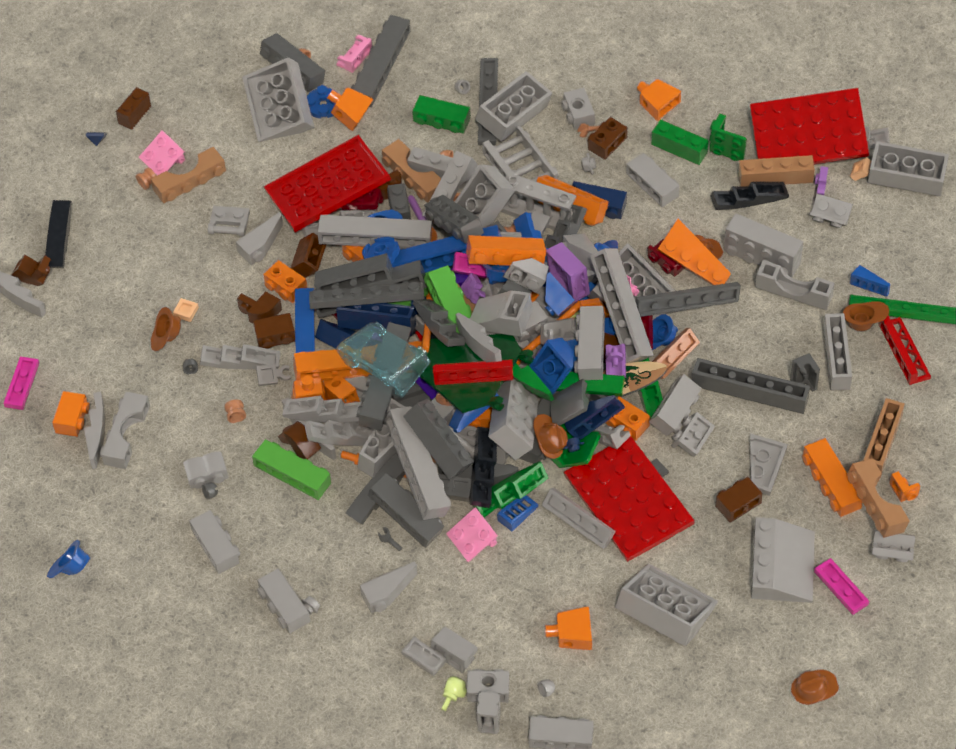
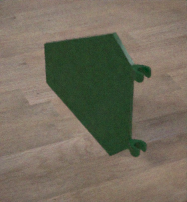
[409,334,534,413]

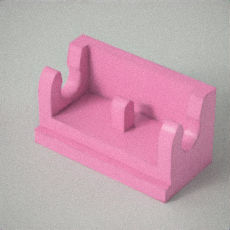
[336,35,372,73]

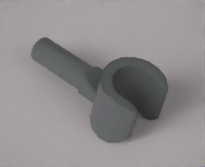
[378,527,403,551]

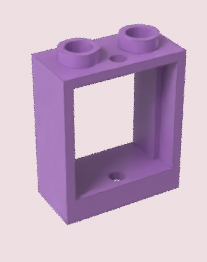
[546,242,590,302]

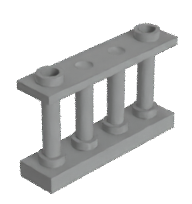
[482,125,558,200]
[501,172,576,230]

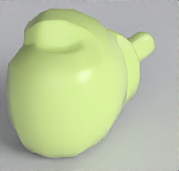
[441,676,467,711]

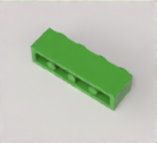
[424,265,472,334]
[252,439,331,500]

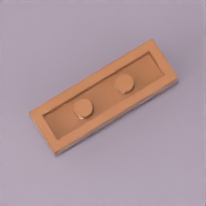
[652,328,700,379]

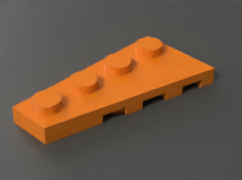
[658,219,731,285]

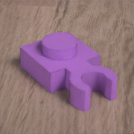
[815,166,828,196]
[461,273,486,304]

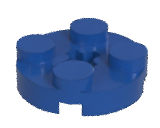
[307,85,335,119]
[362,237,400,264]

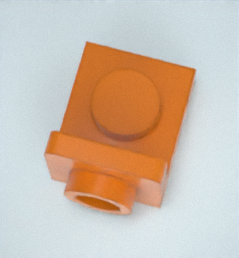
[889,471,920,502]

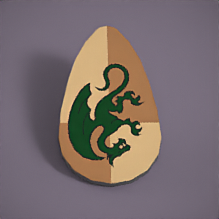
[603,361,667,397]

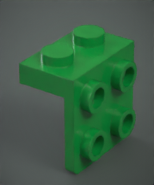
[709,113,747,161]
[550,424,601,468]

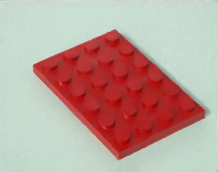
[750,88,869,164]
[264,135,391,232]
[564,436,695,562]

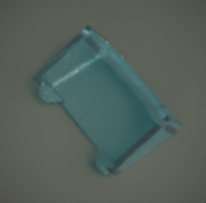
[336,322,431,398]

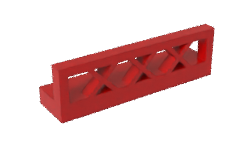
[879,315,931,385]
[433,359,513,385]

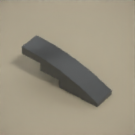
[544,204,587,248]
[413,299,465,347]
[345,453,405,525]

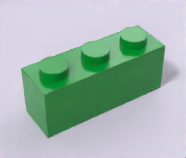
[412,95,471,134]
[651,119,709,165]

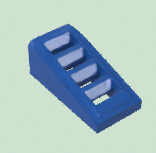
[850,265,890,297]
[497,495,539,532]

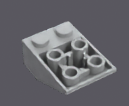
[470,291,533,337]

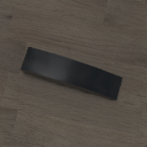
[711,182,789,210]
[45,200,72,268]
[470,426,497,508]

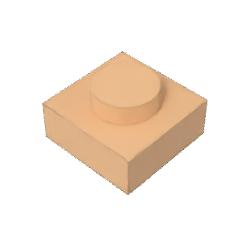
[850,157,872,181]
[173,298,199,322]

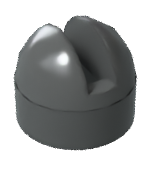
[182,358,198,375]
[202,482,218,499]

